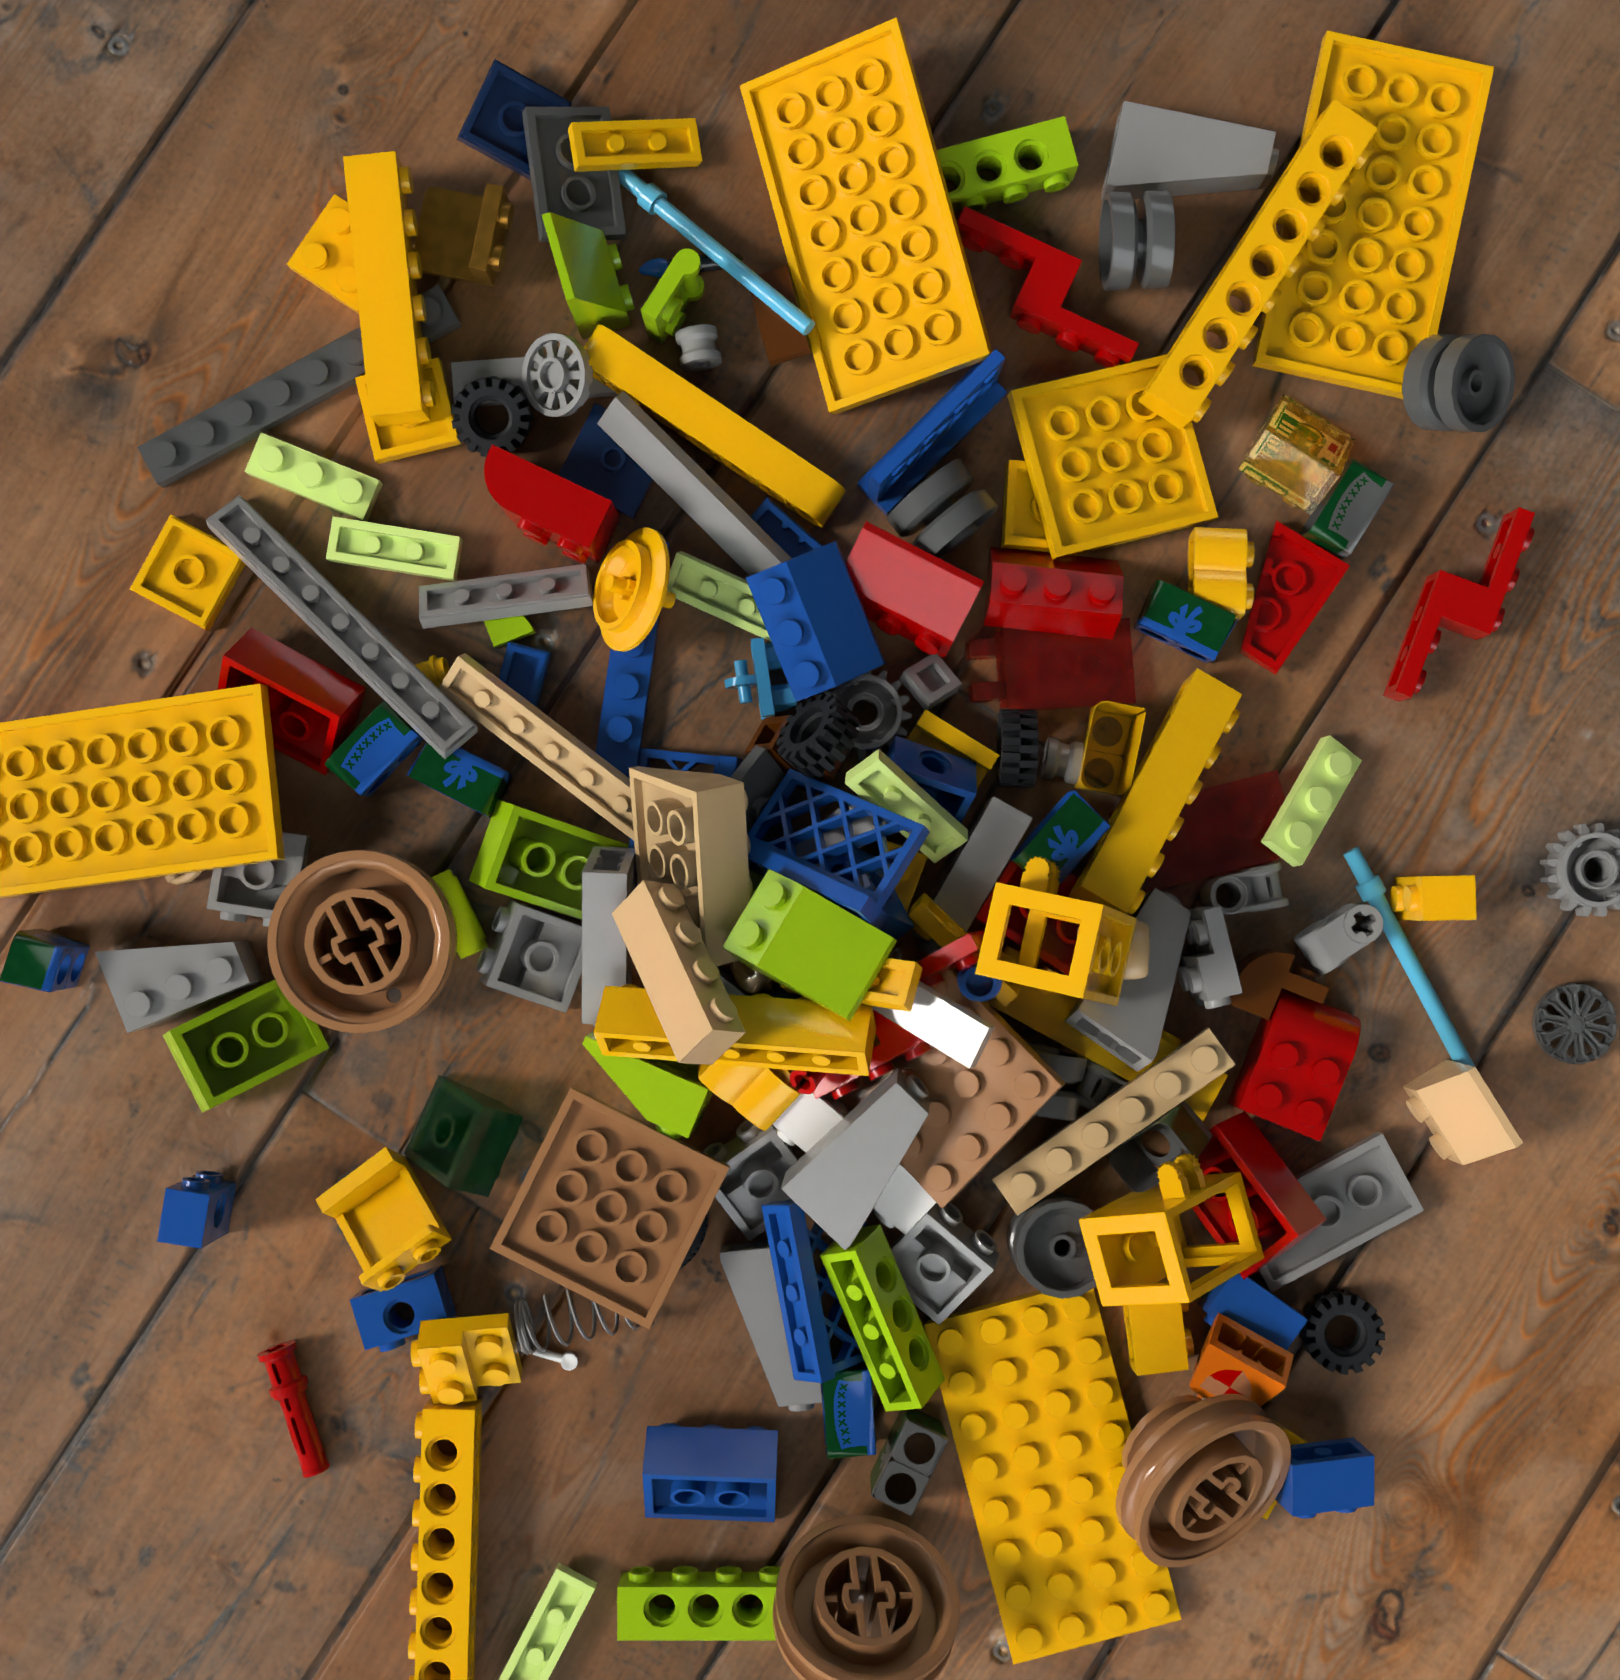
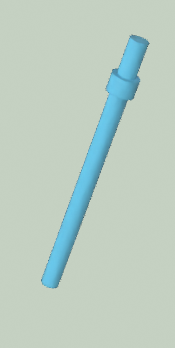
[618,170,815,336]
[1343,846,1476,1067]

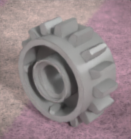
[823,670,912,761]
[1540,823,1620,917]

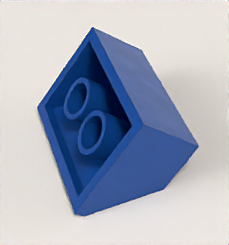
[746,540,885,702]
[642,1423,778,1522]

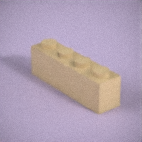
[612,880,746,1065]

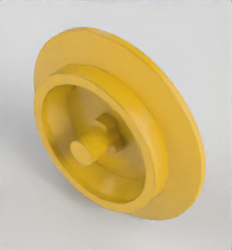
[593,527,676,652]

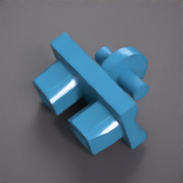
[724,637,797,720]

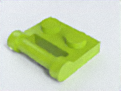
[641,248,705,344]

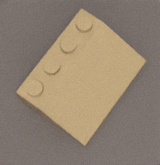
[629,766,753,966]

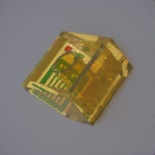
[1238,394,1355,515]

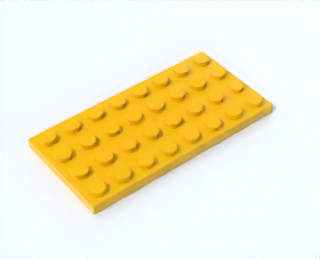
[739,17,992,415]
[1252,30,1494,399]
[0,684,285,898]
[923,1289,1182,1665]

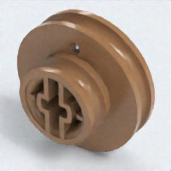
[267,850,457,1033]
[1116,1394,1291,1568]
[772,1515,960,1680]

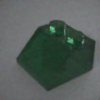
[404,1075,524,1197]

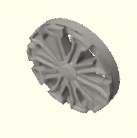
[522,333,593,417]

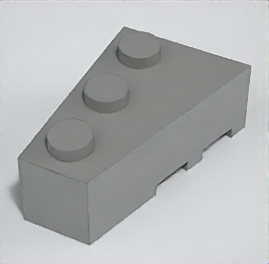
[95,941,264,1033]

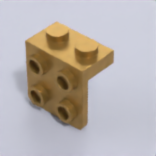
[413,183,514,287]

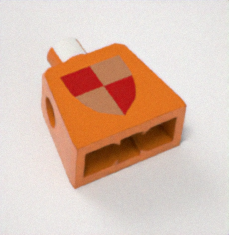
[1189,1313,1294,1407]

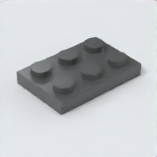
[522,107,626,242]

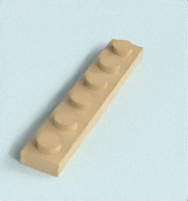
[438,653,634,841]
[992,1027,1236,1216]

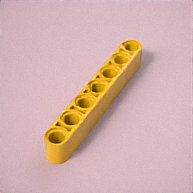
[577,324,846,528]

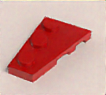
[1240,520,1350,675]

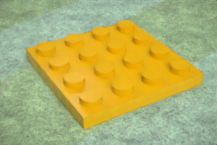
[1007,354,1218,560]

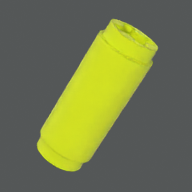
[431,869,489,960]

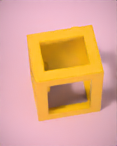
[975,856,1137,1006]
[1078,1153,1264,1306]

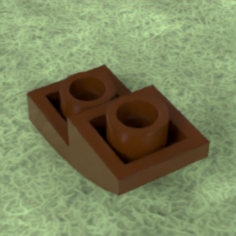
[750,265,812,366]

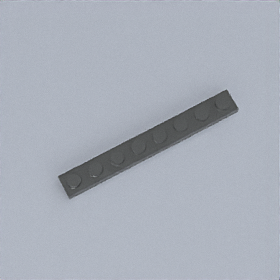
[137,284,462,488]

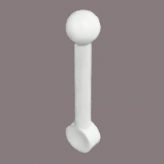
[515,1340,578,1371]

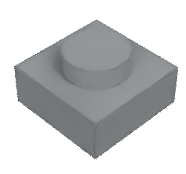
[899,654,962,710]

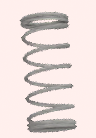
[514,1288,654,1355]

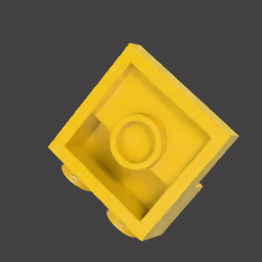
[411,1313,522,1405]

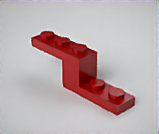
[957,206,1139,368]
[1383,507,1535,702]
[813,930,985,1100]

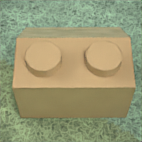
[1403,1059,1523,1165]

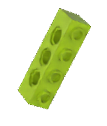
[937,116,1079,213]
[820,1224,945,1412]
[617,1566,781,1641]

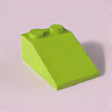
[541,212,635,339]
[469,799,629,920]
[722,869,897,1021]
[162,979,329,1112]
[582,1030,713,1139]

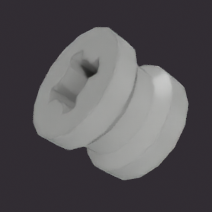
[675,324,722,372]
[1041,737,1084,785]

